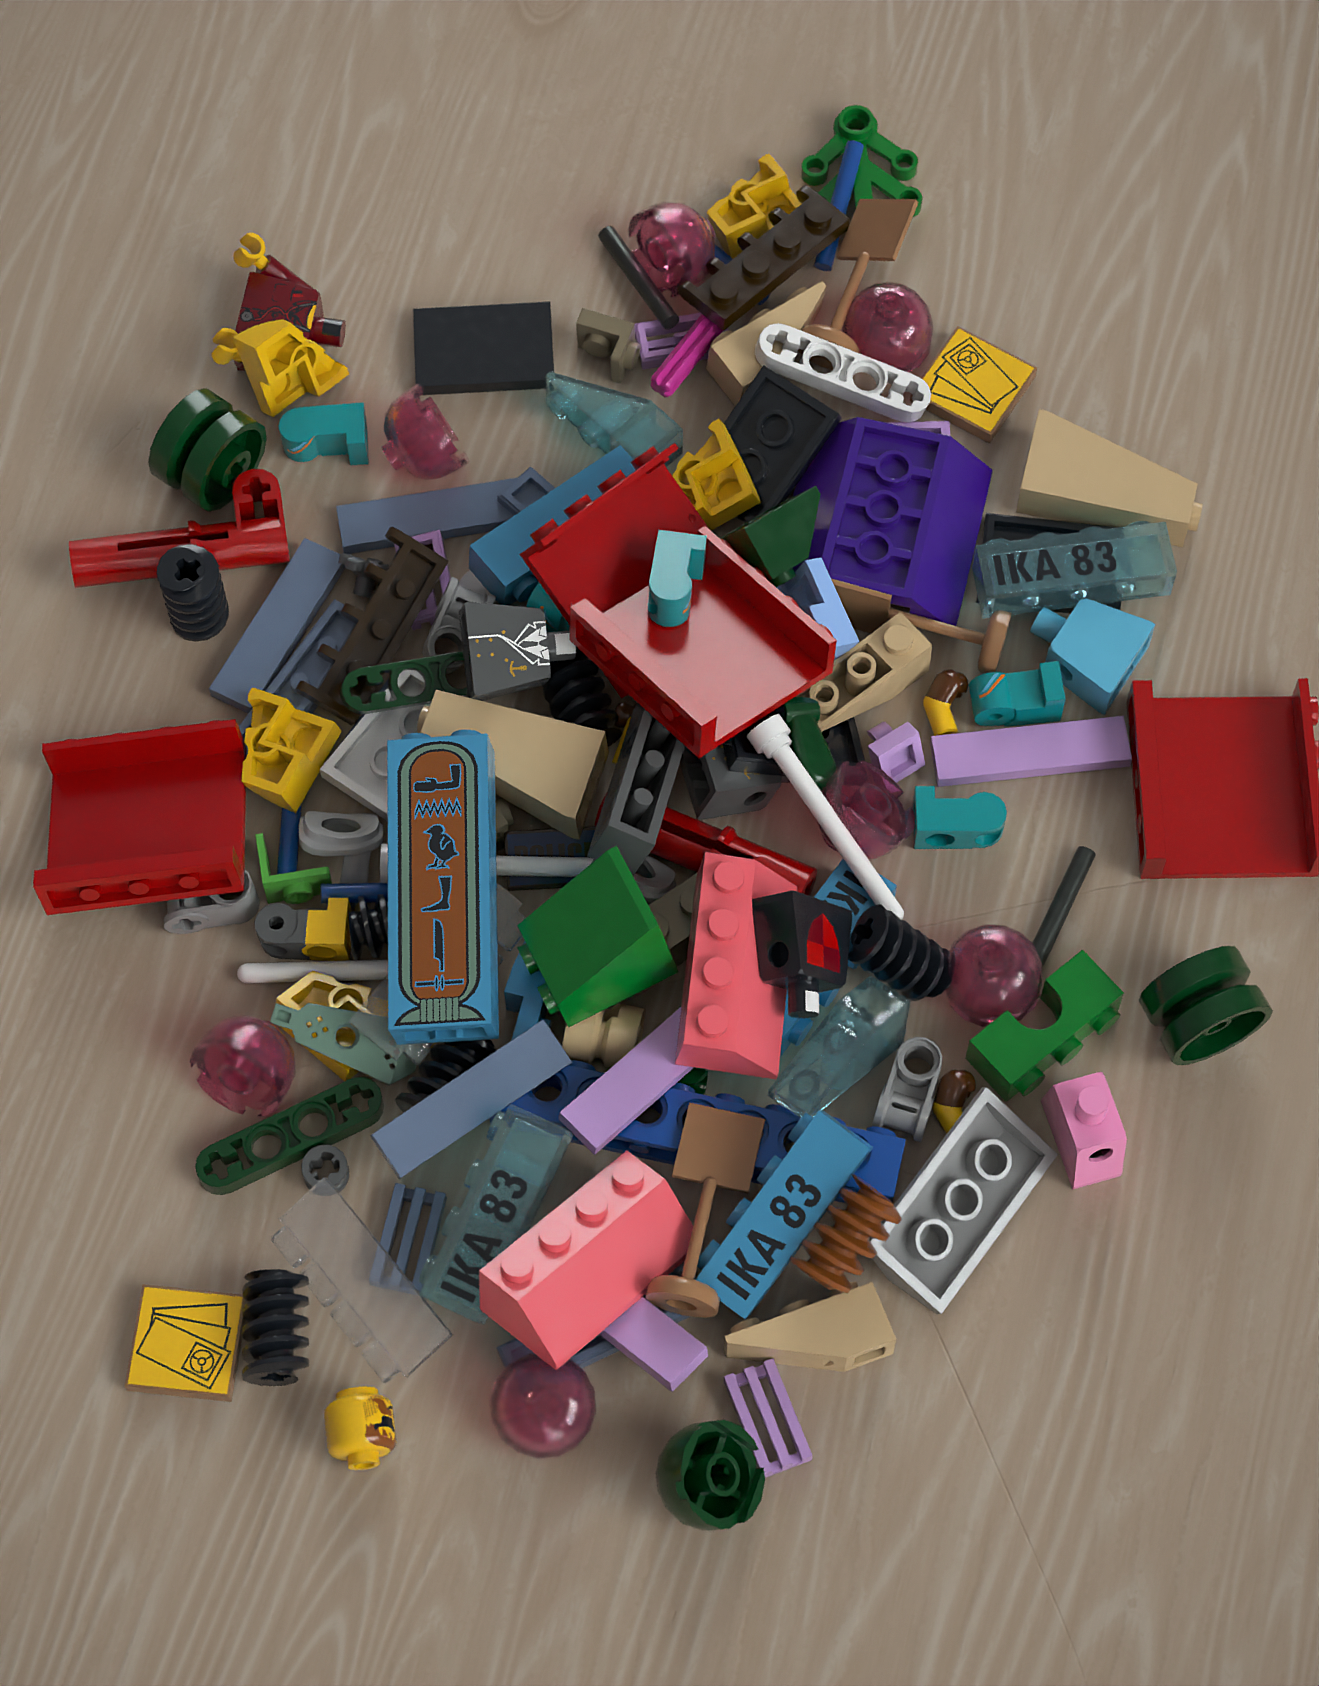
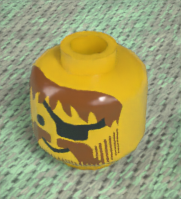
[324,1386,396,1470]

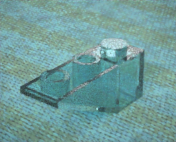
[545,372,683,467]
[768,975,910,1118]

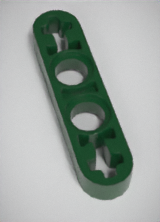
[340,651,468,714]
[195,1077,384,1195]

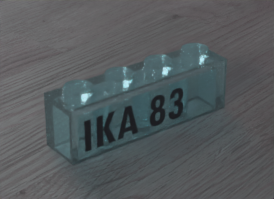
[972,521,1177,619]
[419,1103,574,1325]

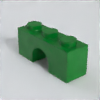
[965,949,1124,1102]

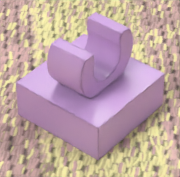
[867,721,925,789]

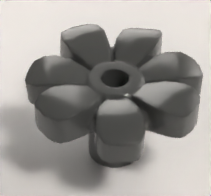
[338,553,389,598]

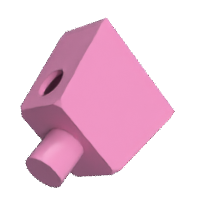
[1041,1072,1127,1189]

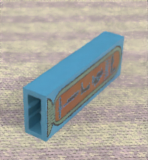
[387,729,499,1045]

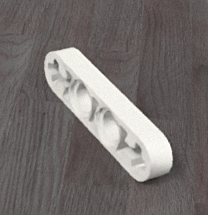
[755,323,931,423]

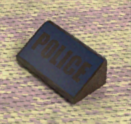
[504,826,596,891]

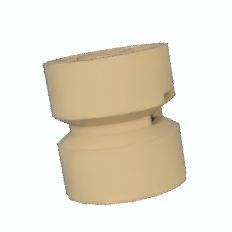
[562,1003,645,1068]

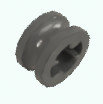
[301,1145,350,1197]

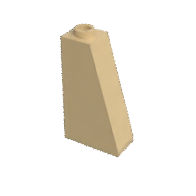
[1016,409,1203,547]
[417,690,609,839]

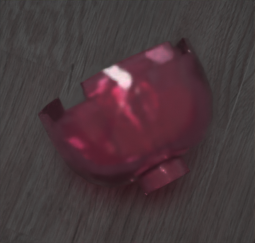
[628,202,715,297]
[841,282,934,372]
[381,384,470,480]
[817,761,915,860]
[945,924,1043,1027]
[190,1015,296,1117]
[489,1353,597,1459]

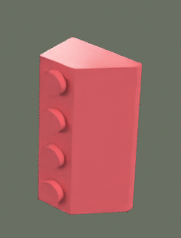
[675,852,797,1080]
[479,1151,693,1370]

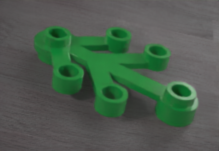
[801,105,922,217]

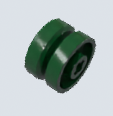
[148,388,267,512]
[1139,946,1273,1065]

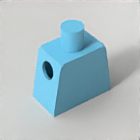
[1030,598,1155,715]

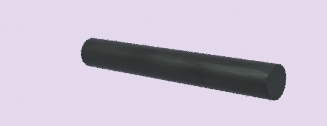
[599,226,679,329]
[1019,846,1096,981]

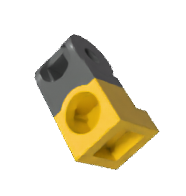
[254,898,352,961]

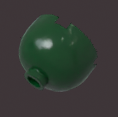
[656,1419,765,1531]

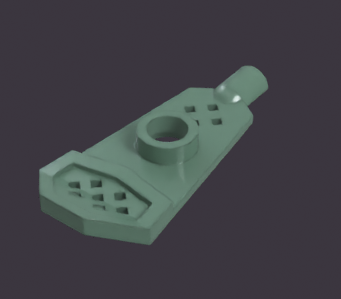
[270,1003,422,1085]

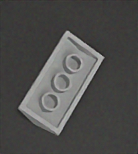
[869,1087,1058,1314]

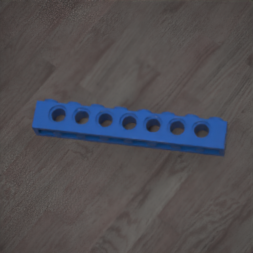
[490,1060,906,1203]

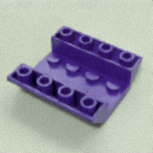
[782,417,993,630]

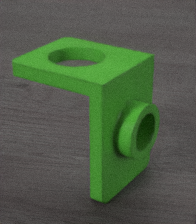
[255,833,333,904]

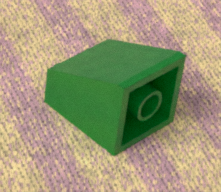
[517,846,679,1027]

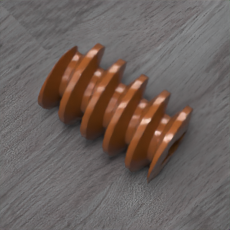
[790,1174,902,1293]

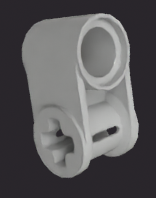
[422,577,496,674]
[163,870,260,934]
[872,1037,942,1143]

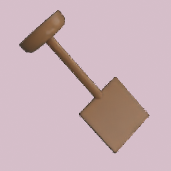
[798,199,918,370]
[831,579,1012,674]
[645,1102,765,1318]

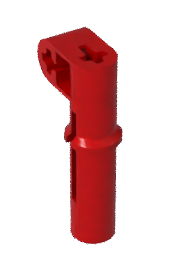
[69,469,290,588]
[594,792,817,896]

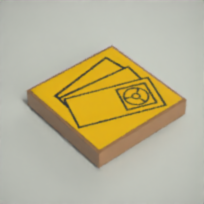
[910,326,1037,443]
[125,1284,248,1402]

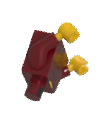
[212,233,346,371]

